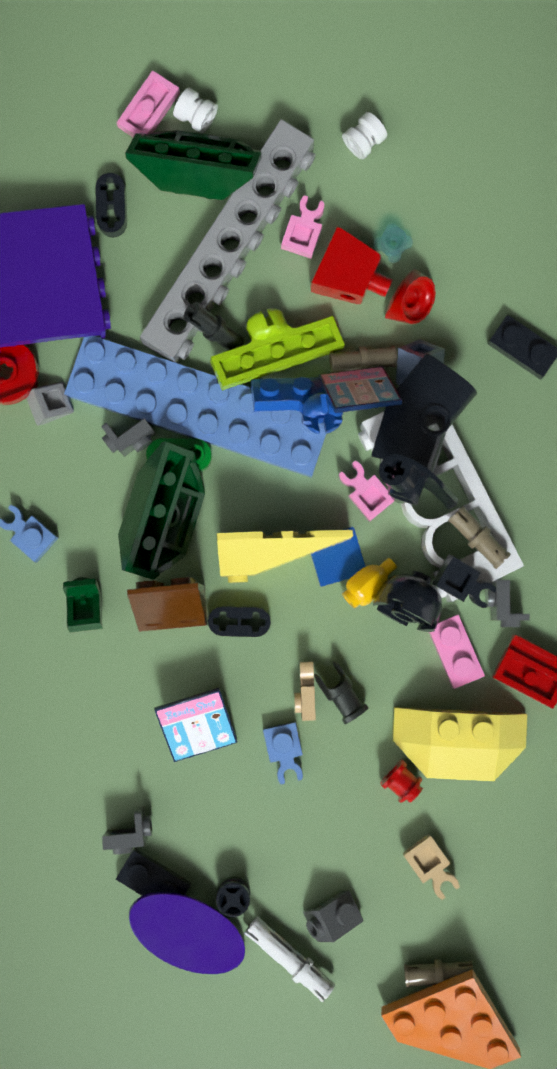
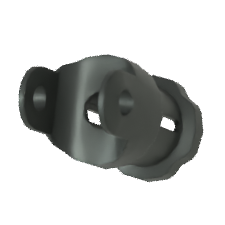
[314,661,369,725]

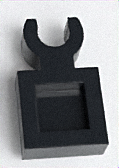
[432,555,497,608]

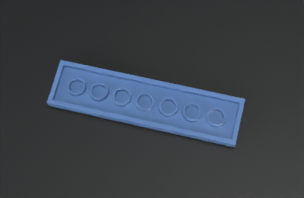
[64,336,326,478]

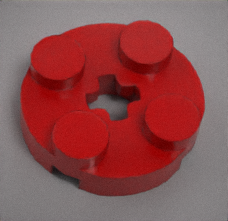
[0,345,39,405]

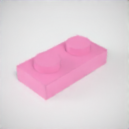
[116,70,180,137]
[429,615,485,689]

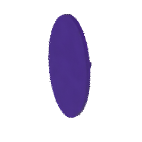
[128,892,245,974]

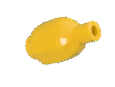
[342,558,397,609]

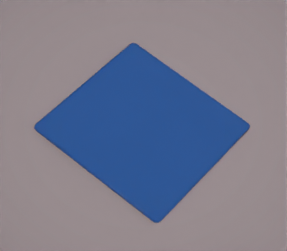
[311,527,366,587]

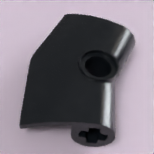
[371,354,477,473]
[379,454,458,510]

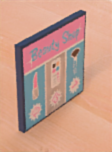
[319,367,402,413]
[154,688,238,762]

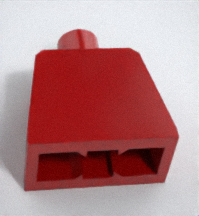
[311,227,393,304]

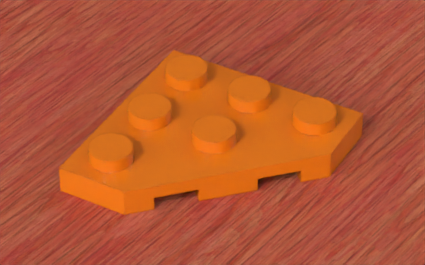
[381,969,521,1069]

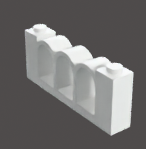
[358,412,524,602]

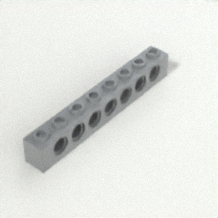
[140,119,316,363]

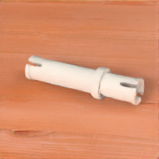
[244,916,336,1002]

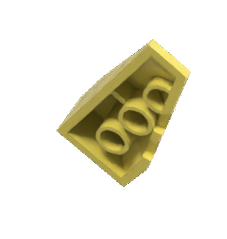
[217,530,353,583]

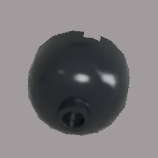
[373,571,442,632]

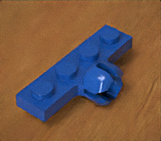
[251,377,343,434]

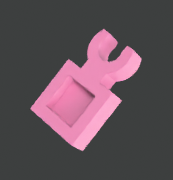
[281,195,324,259]
[338,461,394,522]

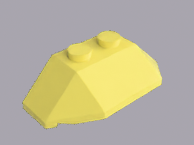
[393,707,527,781]

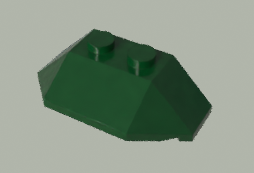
[125,130,262,200]
[118,441,205,580]

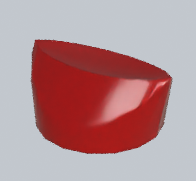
[385,268,436,324]

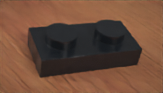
[487,315,557,380]
[115,848,191,896]

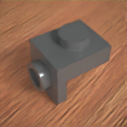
[101,418,156,457]
[485,580,530,627]
[102,807,152,854]
[303,890,364,942]

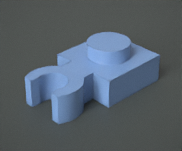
[0,505,58,562]
[263,722,303,785]

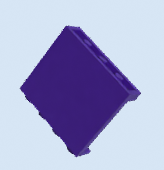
[0,204,111,353]

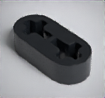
[95,173,127,238]
[208,606,271,637]

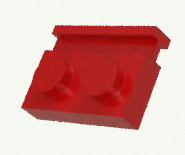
[492,635,557,709]

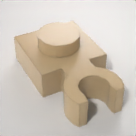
[294,661,316,721]
[402,834,460,900]

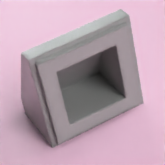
[27,382,74,426]

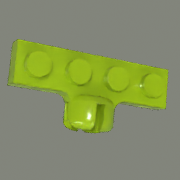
[210,308,345,391]

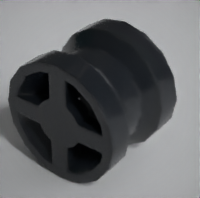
[216,877,251,917]

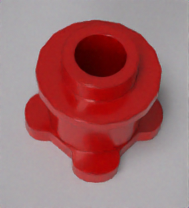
[380,759,423,803]

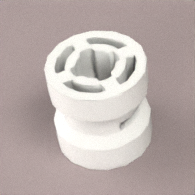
[173,87,218,134]
[342,112,388,160]

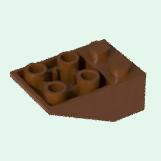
[127,577,208,632]

